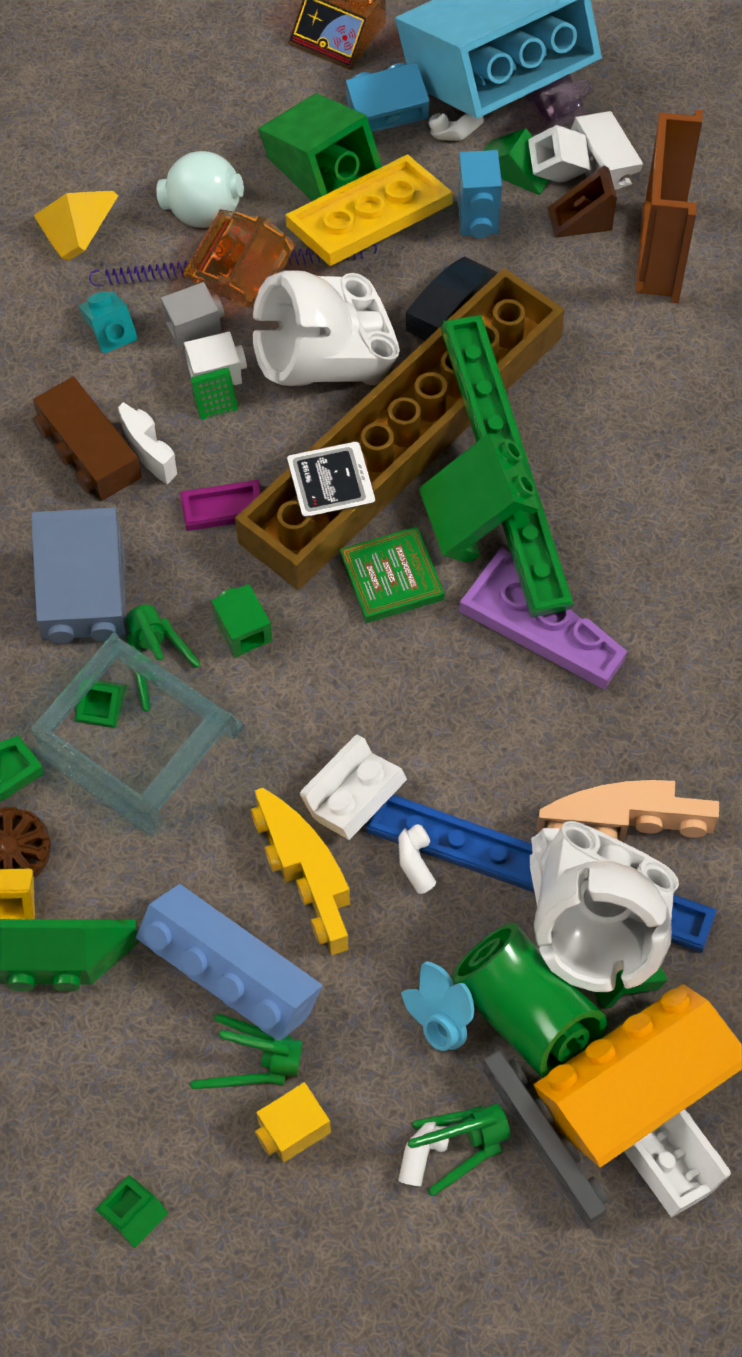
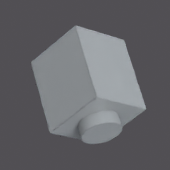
[161,282,224,348]

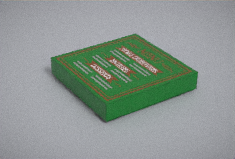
[339,526,445,623]

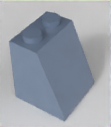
[31,507,126,644]

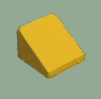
[0,868,35,919]

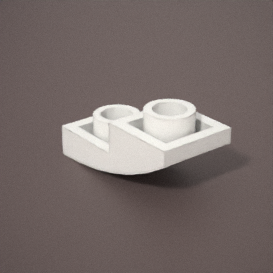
[118,402,177,485]

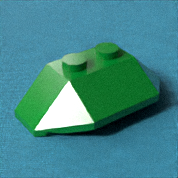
[0,919,140,992]

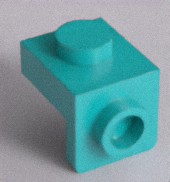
[78,291,137,353]

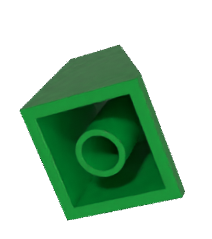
[258,93,382,201]

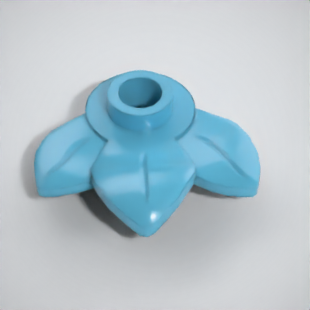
[401,961,474,1051]

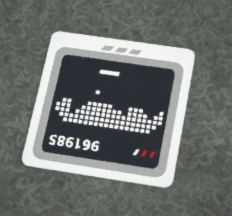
[287,442,375,517]

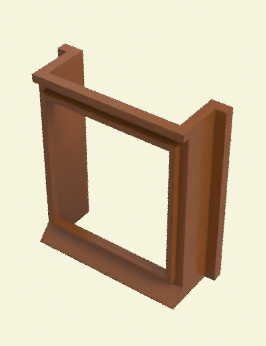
[636,109,703,303]

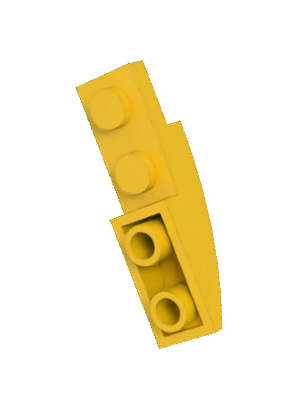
[250,788,350,955]

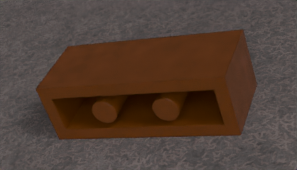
[33,376,142,501]

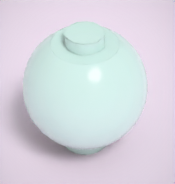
[156,151,244,228]

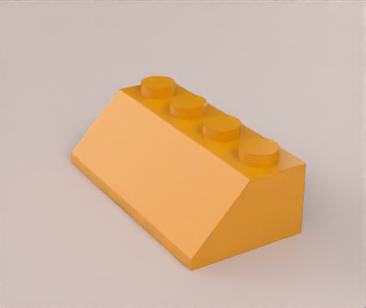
[533,984,742,1168]

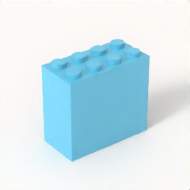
[395,0,602,118]

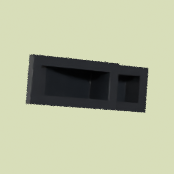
[406,256,497,341]

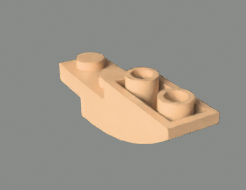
[537,780,719,841]

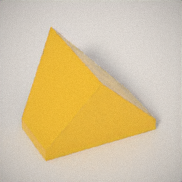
[34,191,119,261]

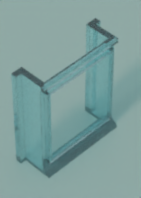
[30,632,244,837]

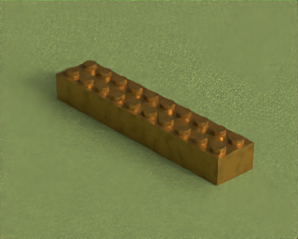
[235,268,565,591]

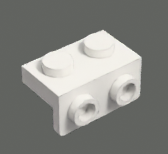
[624,1109,731,1218]

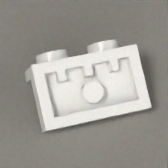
[300,735,407,840]

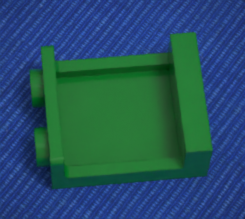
[419,433,540,563]

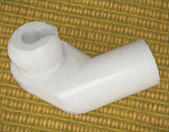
[428,113,484,141]
[398,824,436,894]
[398,1122,449,1186]

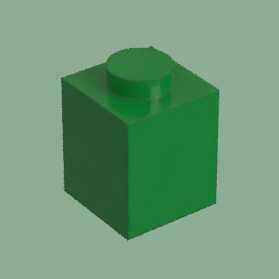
[211,584,273,658]

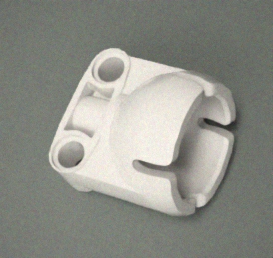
[253,271,400,386]
[534,821,679,992]

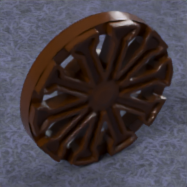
[0,807,51,878]

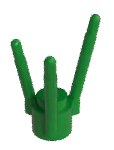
[125,604,200,712]
[190,1013,303,1089]
[408,1103,511,1196]

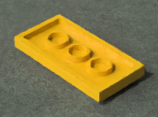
[285,154,453,266]

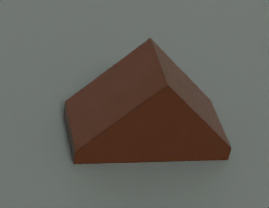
[548,165,617,238]

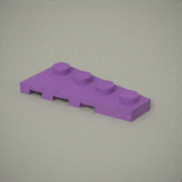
[459,546,627,690]

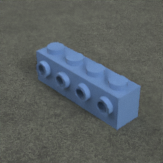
[136,884,323,1041]

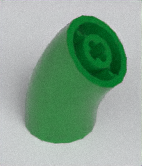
[451,922,607,1078]

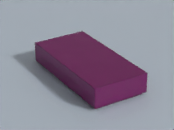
[179,479,262,531]

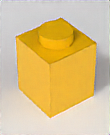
[255,1082,331,1163]

